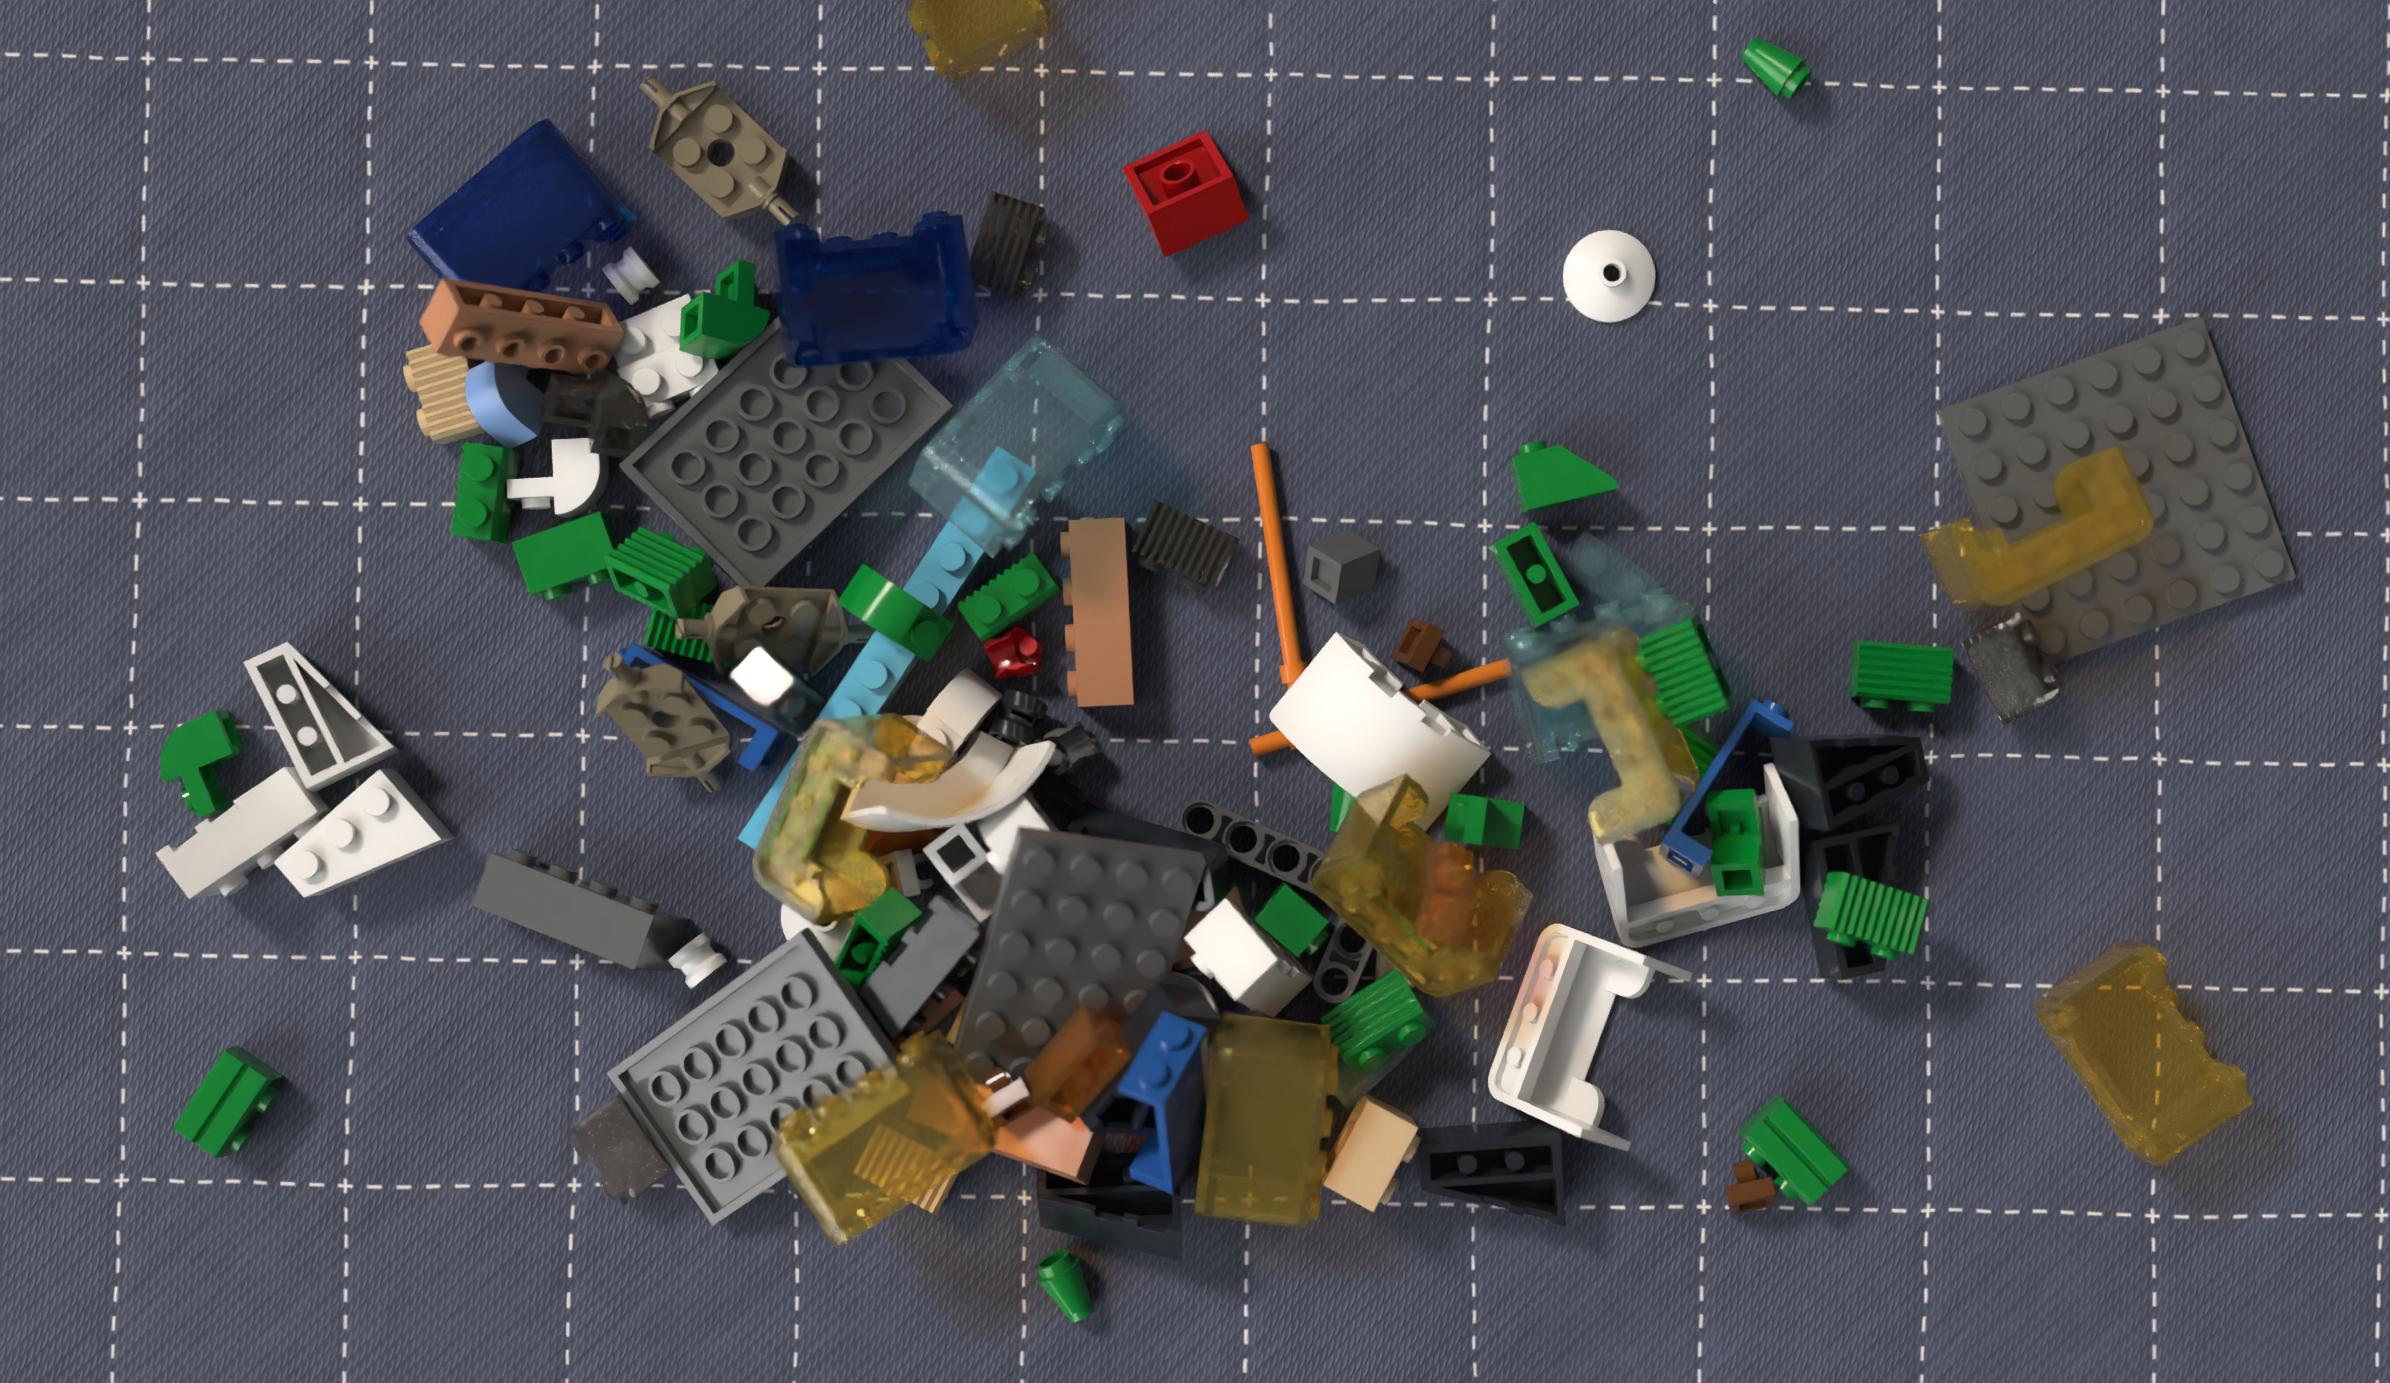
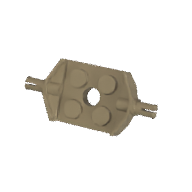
[639,74,800,229]
[675,586,875,676]
[596,653,733,793]

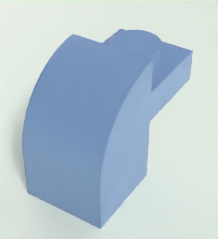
[465,361,553,449]

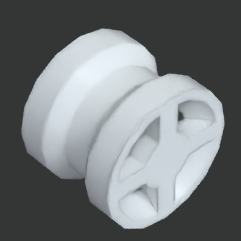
[602,246,660,305]
[668,932,728,990]

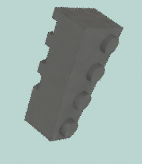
[472,848,691,971]

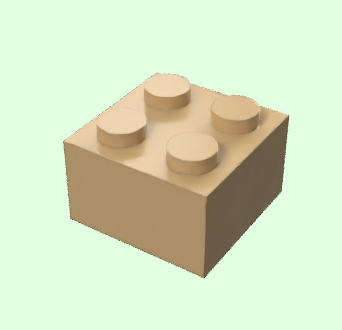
[1319,1091,1421,1212]

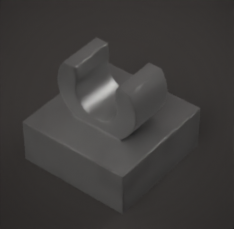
[875,849,934,899]

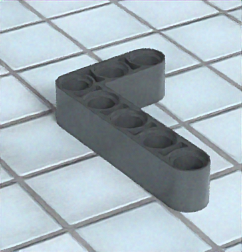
[1179,799,1393,1003]

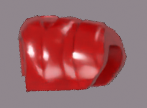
[984,626,1043,681]

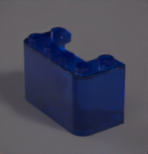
[406,119,636,293]
[770,211,979,368]

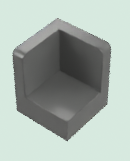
[1303,530,1381,605]

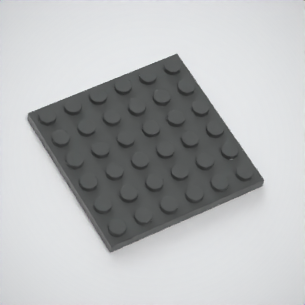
[1936,317,2297,671]

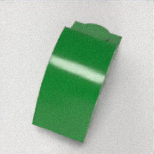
[679,259,770,360]
[837,563,954,663]
[160,710,247,819]
[1706,789,1766,896]
[1444,793,1525,850]

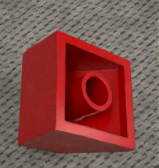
[1122,130,1249,258]

